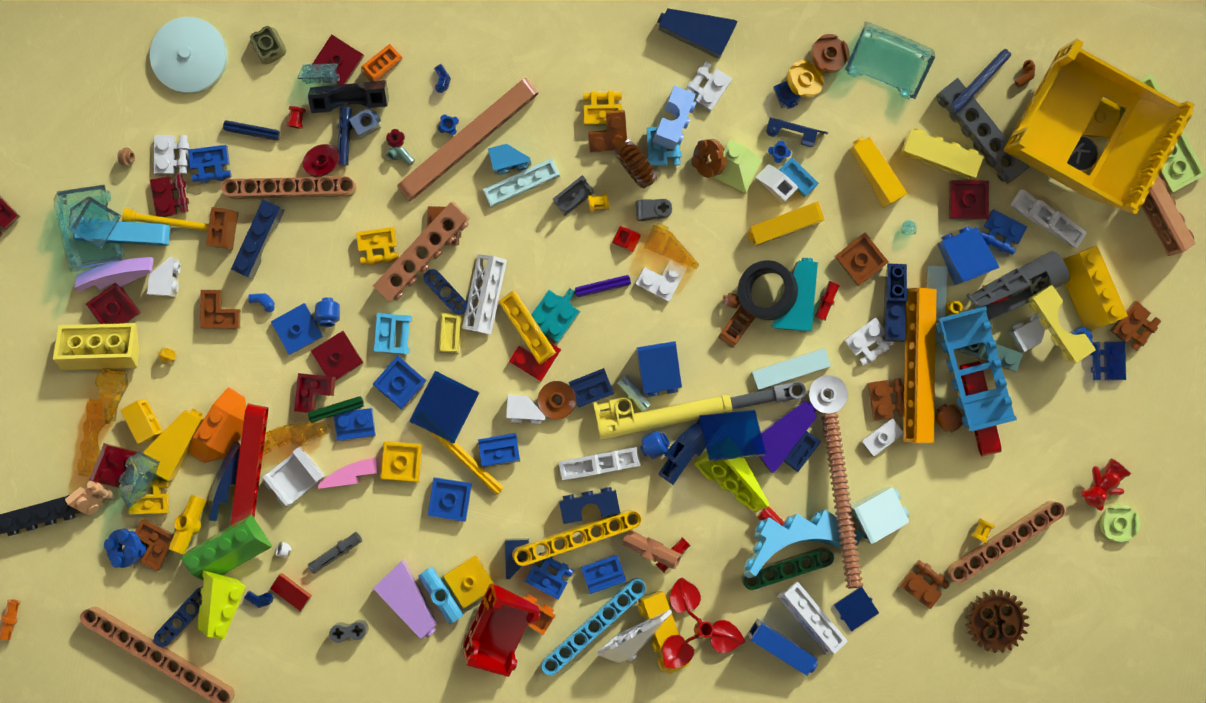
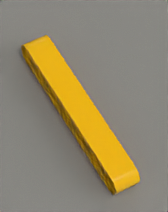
[512,510,642,566]

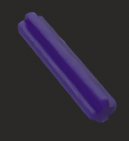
[575,275,631,297]

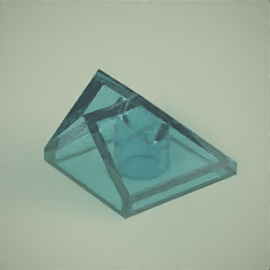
[68,196,121,249]

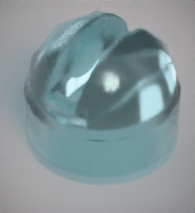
[901,220,917,235]

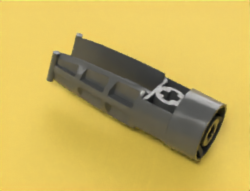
[966,251,1070,320]

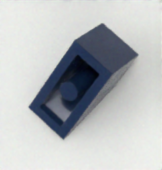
[505,538,529,579]

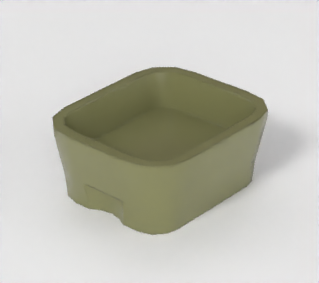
[250,26,286,64]

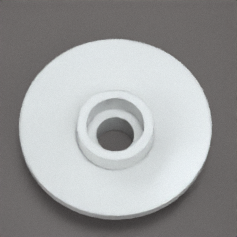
[809,375,848,413]

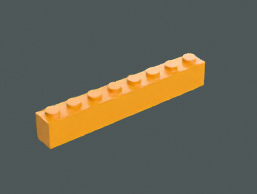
[903,288,937,443]

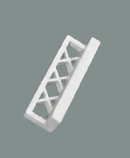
[462,254,507,335]
[777,582,848,655]

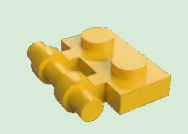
[583,90,622,125]
[356,227,399,266]
[128,478,169,514]

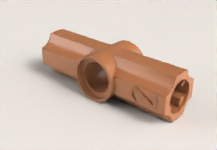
[622,530,682,569]

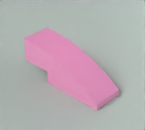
[318,458,378,489]

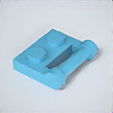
[374,313,412,354]

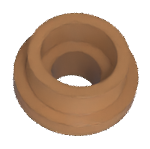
[117,147,135,167]

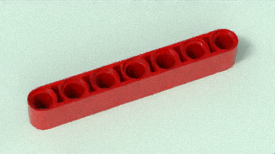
[230,404,269,526]

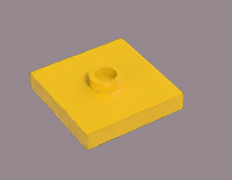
[1082,98,1121,138]
[380,441,423,483]
[443,555,494,608]

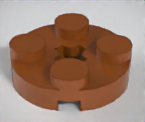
[811,34,850,73]
[691,139,727,178]

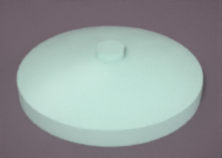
[150,17,228,94]

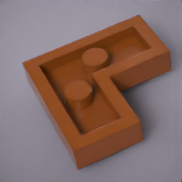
[588,110,627,152]
[200,290,241,329]
[135,518,174,571]

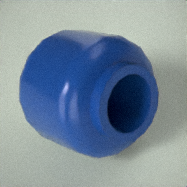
[315,297,340,327]
[640,431,670,459]

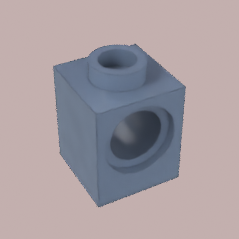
[349,108,381,139]

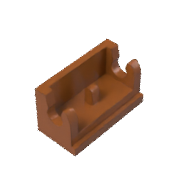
[206,207,238,250]

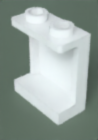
[262,447,326,507]

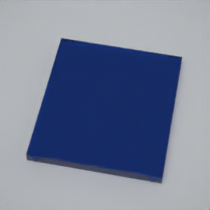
[409,371,479,444]
[699,410,766,461]

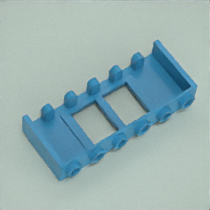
[936,306,1017,432]

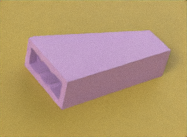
[373,560,437,639]

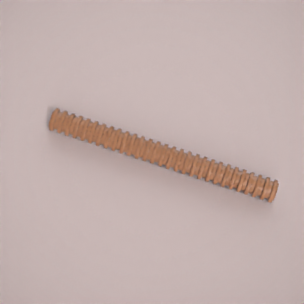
[821,413,863,589]

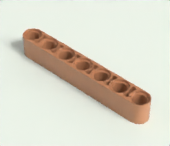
[221,176,357,199]
[947,501,1065,583]

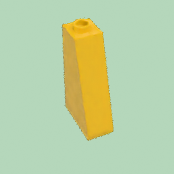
[850,137,907,208]
[747,201,825,246]
[134,409,204,481]

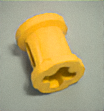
[588,193,609,213]
[971,518,995,543]

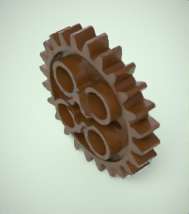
[965,589,1030,653]

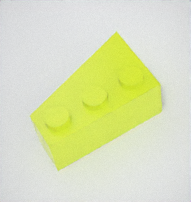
[198,570,246,640]

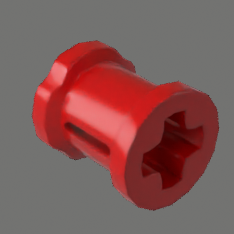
[286,106,306,129]

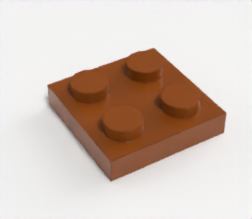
[834,232,889,286]

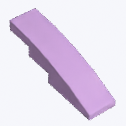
[74,257,154,292]

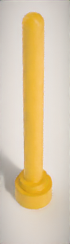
[122,208,209,231]

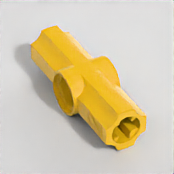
[168,495,207,555]

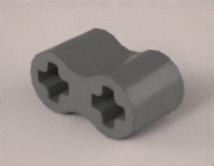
[329,620,369,642]

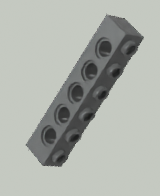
[936,78,1030,184]

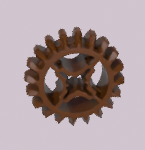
[615,139,657,189]

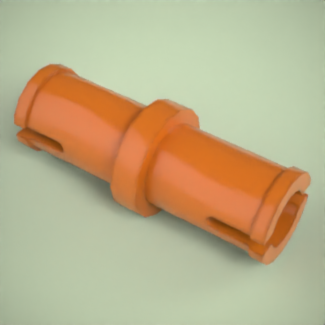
[0,599,21,640]

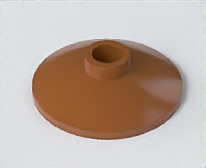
[538,381,576,419]

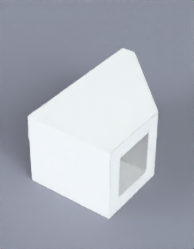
[755,164,798,204]
[147,257,181,297]
[1008,313,1045,352]
[506,395,546,424]

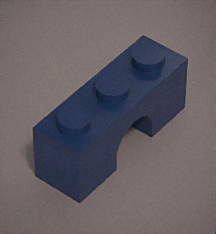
[559,487,620,524]

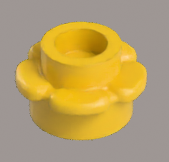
[158,347,177,363]

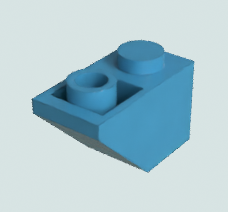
[488,144,532,175]

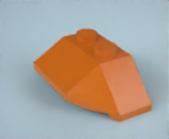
[188,387,246,463]

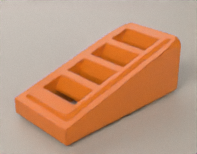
[361,44,402,82]

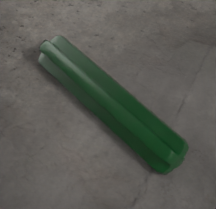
[307,396,364,423]

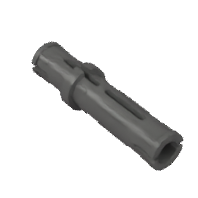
[308,532,363,574]

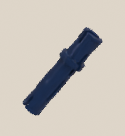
[337,107,352,166]

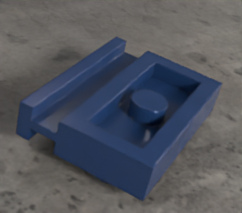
[569,368,614,408]

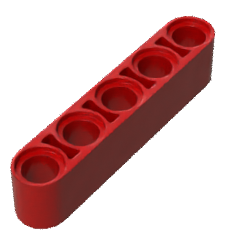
[960,361,1002,457]

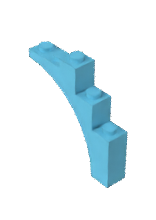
[743,510,863,578]

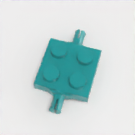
[531,288,580,343]

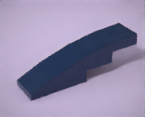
[206,442,240,521]

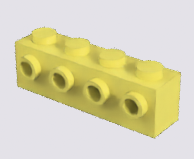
[900,128,984,180]

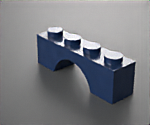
[231,200,285,279]

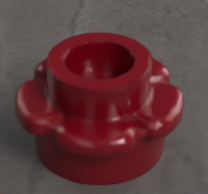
[386,129,405,147]

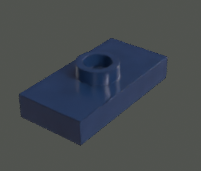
[783,431,821,472]

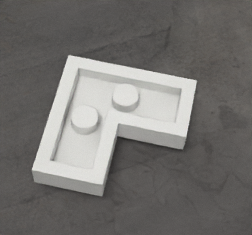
[636,259,687,302]

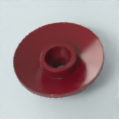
[303,144,340,177]

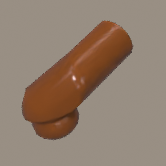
[1014,60,1035,88]

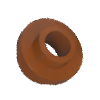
[723,293,741,309]

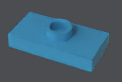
[779,157,819,198]

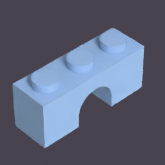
[652,85,696,150]

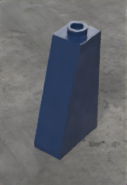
[657,8,738,60]

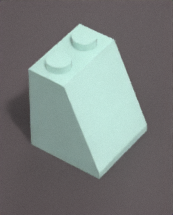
[850,486,910,544]

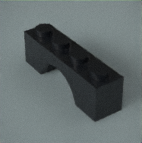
[308,80,389,114]

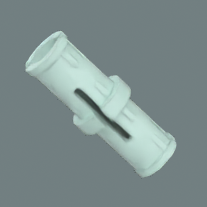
[617,375,651,412]

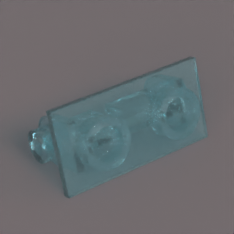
[297,64,340,84]

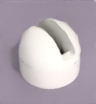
[275,542,292,558]

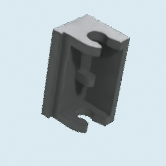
[553,175,595,216]

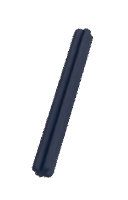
[949,49,1011,114]

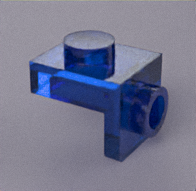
[773,81,801,109]

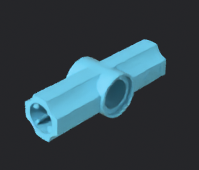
[418,566,464,625]

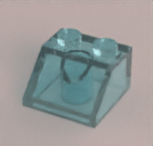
[118,451,160,507]

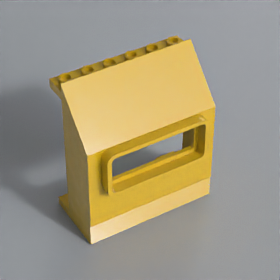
[1003,39,1195,215]

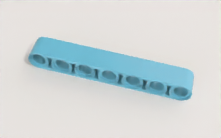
[542,578,646,675]

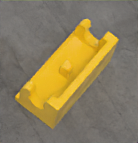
[120,399,163,444]

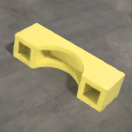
[1028,285,1096,363]

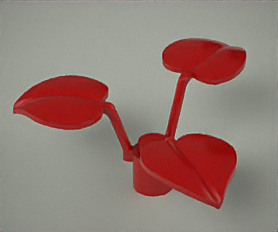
[662,578,745,668]

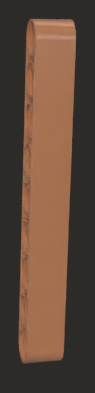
[397,78,539,201]
[80,607,235,703]

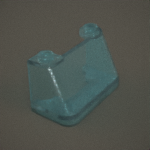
[845,21,935,99]
[54,185,124,272]

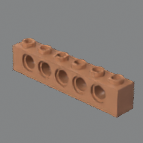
[373,202,470,302]

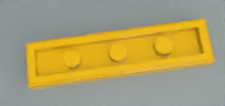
[498,290,556,364]

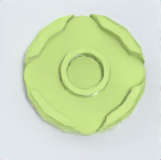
[1100,504,1140,543]

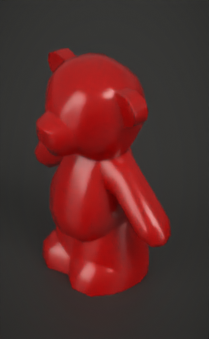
[1081,458,1131,511]

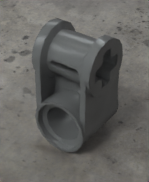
[635,199,672,221]

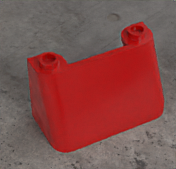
[463,583,540,677]

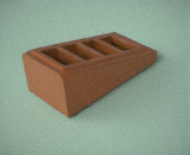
[718,305,756,348]

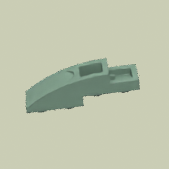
[955,342,1023,372]

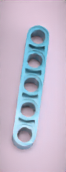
[73,219,171,246]

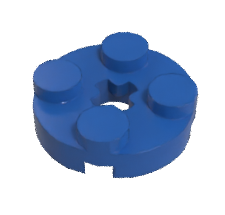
[104,528,142,568]

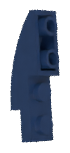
[883,263,907,342]
[658,418,721,485]

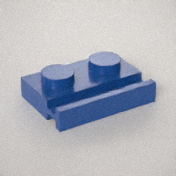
[334,408,376,441]
[478,433,520,468]
[581,554,626,594]

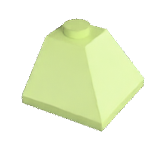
[712,140,762,194]

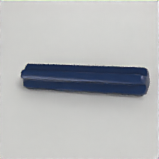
[223,120,280,141]

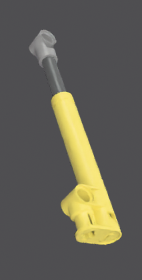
[593,382,806,440]

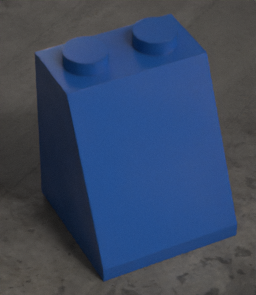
[937,226,999,285]
[636,341,682,397]

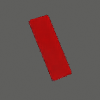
[270,573,312,612]

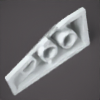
[597,610,672,663]

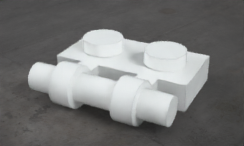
[687,61,732,111]
[154,135,189,174]
[844,317,895,366]

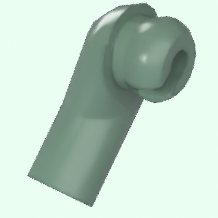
[386,147,415,166]

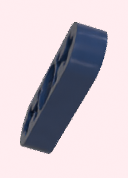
[424,269,467,314]

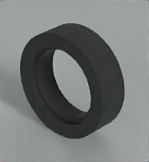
[737,260,798,320]

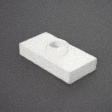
[861,418,903,456]

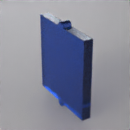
[833,587,879,632]

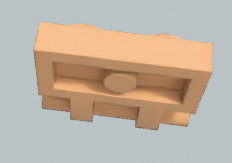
[65,481,115,516]

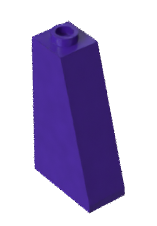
[748,401,817,473]

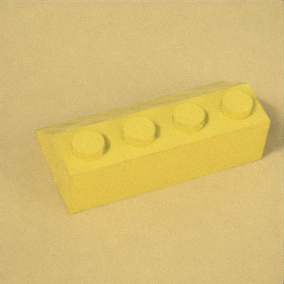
[53,323,140,370]

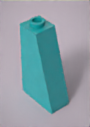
[771,258,818,332]

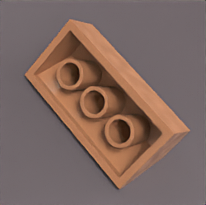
[1141,176,1196,256]

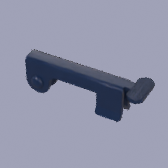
[766,117,828,147]

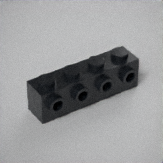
[0,495,81,536]

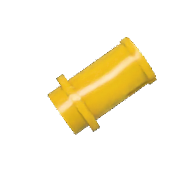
[945,301,963,315]

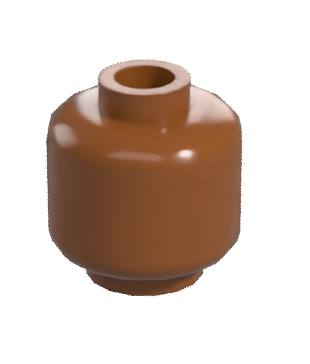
[935,404,964,433]

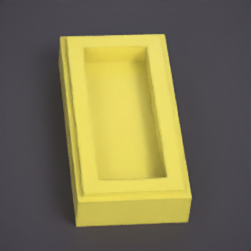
[439,313,461,353]

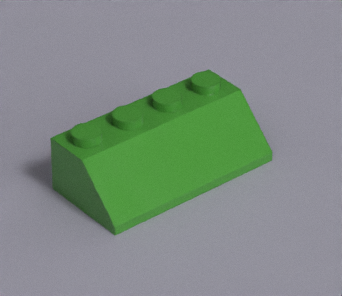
[181,514,272,581]

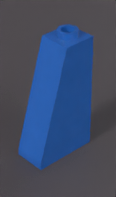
[747,618,818,676]

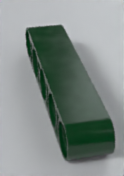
[741,547,834,590]

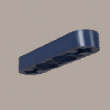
[154,586,203,647]

